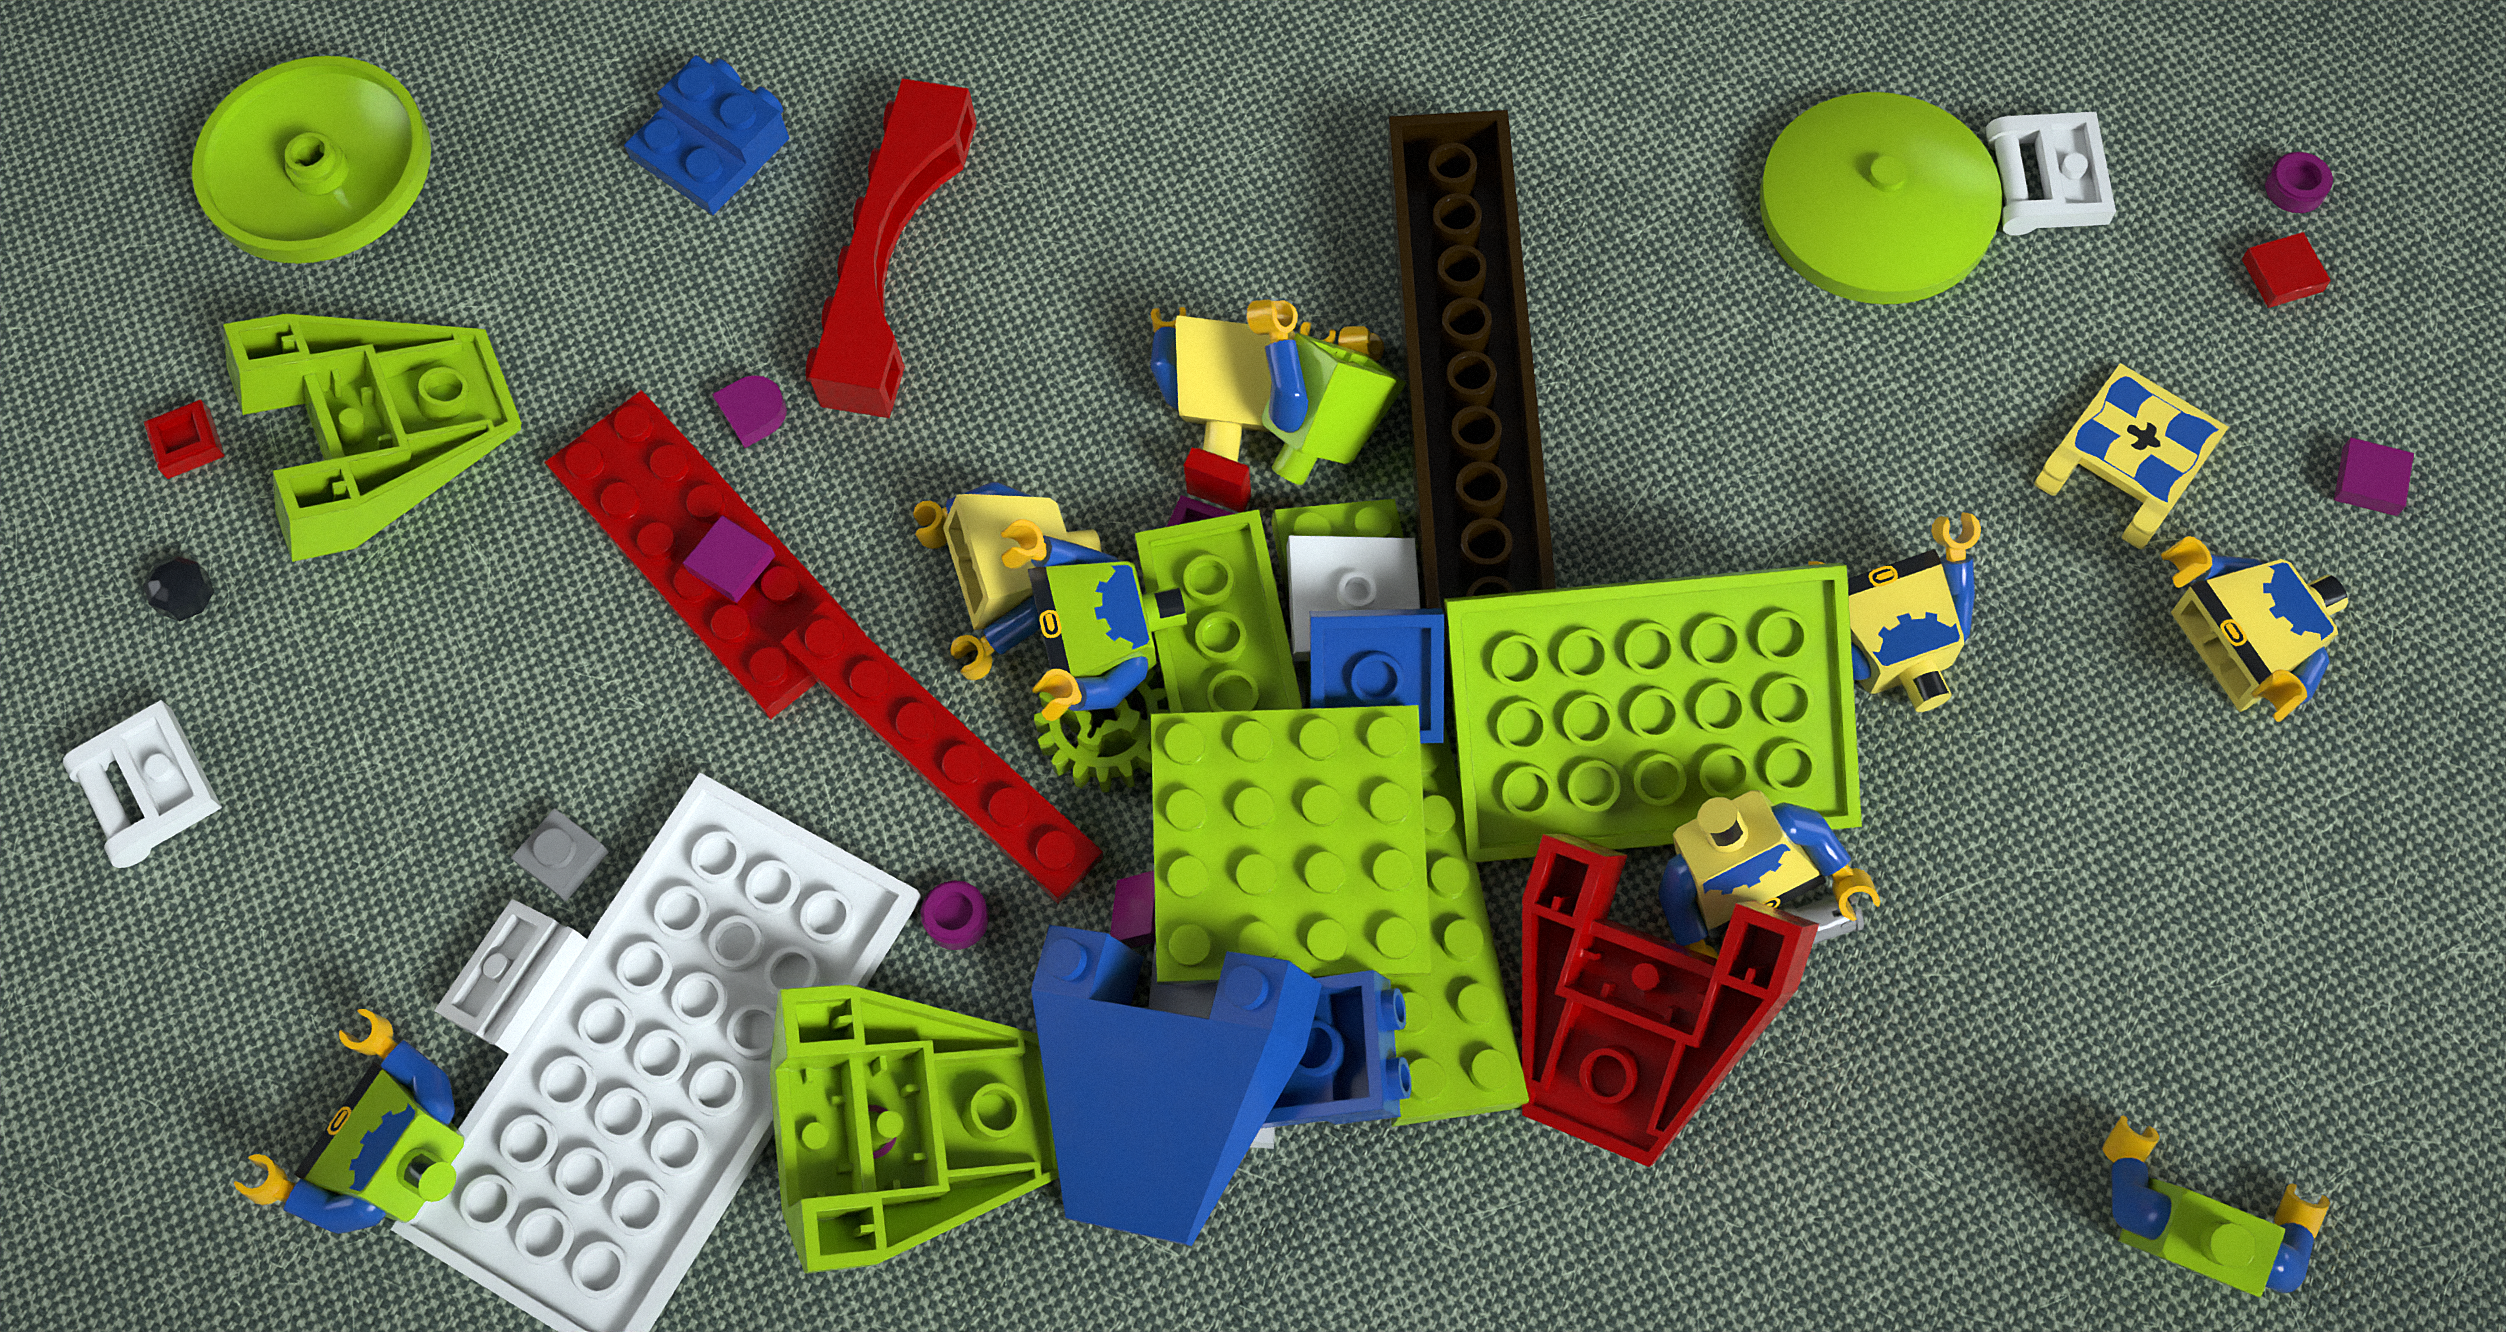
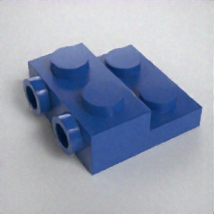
[624,55,790,216]
[1261,970,1412,1129]

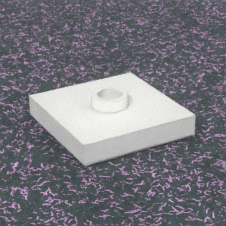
[1286,536,1420,661]

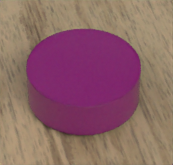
[2265,152,2333,213]
[921,880,989,950]

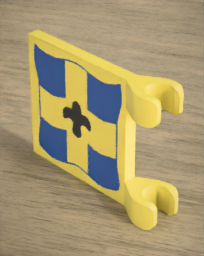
[2034,363,2229,549]

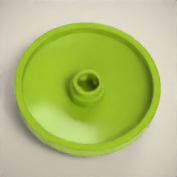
[192,56,431,264]
[1759,92,2002,305]

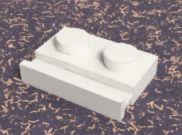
[434,899,588,1055]

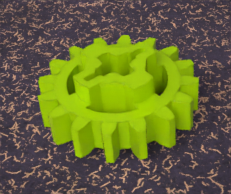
[1034,668,1170,792]

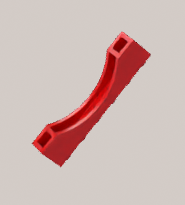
[805,78,977,419]

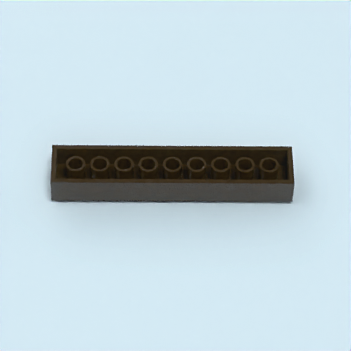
[1388,110,1556,692]

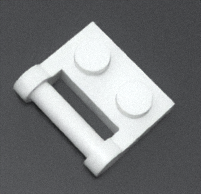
[1986,112,2116,235]
[63,700,222,868]

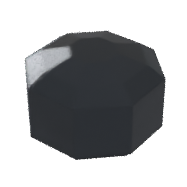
[143,556,214,621]

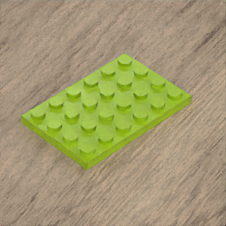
[1444,563,1862,863]

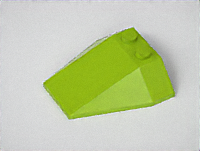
[769,985,1059,1274]

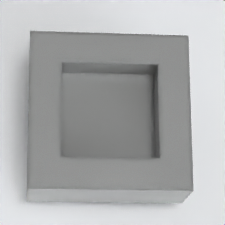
[511,808,609,902]

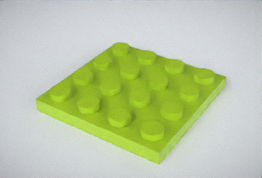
[1151,705,1432,985]

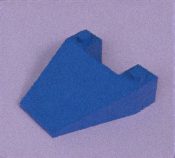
[1031,925,1322,1246]

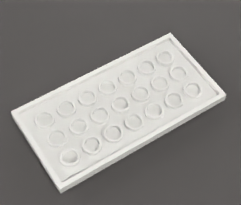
[391,772,921,1332]

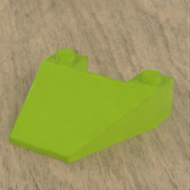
[223,314,522,562]

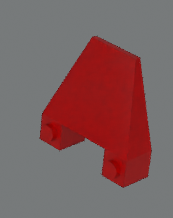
[1522,833,1819,1167]

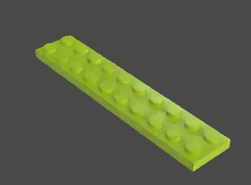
[1271,498,1529,1127]

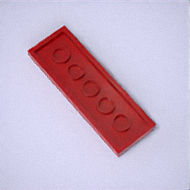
[544,390,865,720]

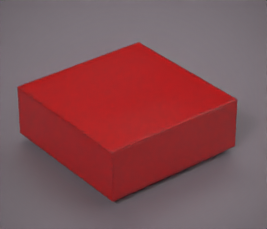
[2241,232,2331,308]
[144,399,225,479]
[1183,447,1252,513]

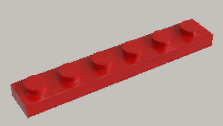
[780,599,1103,904]

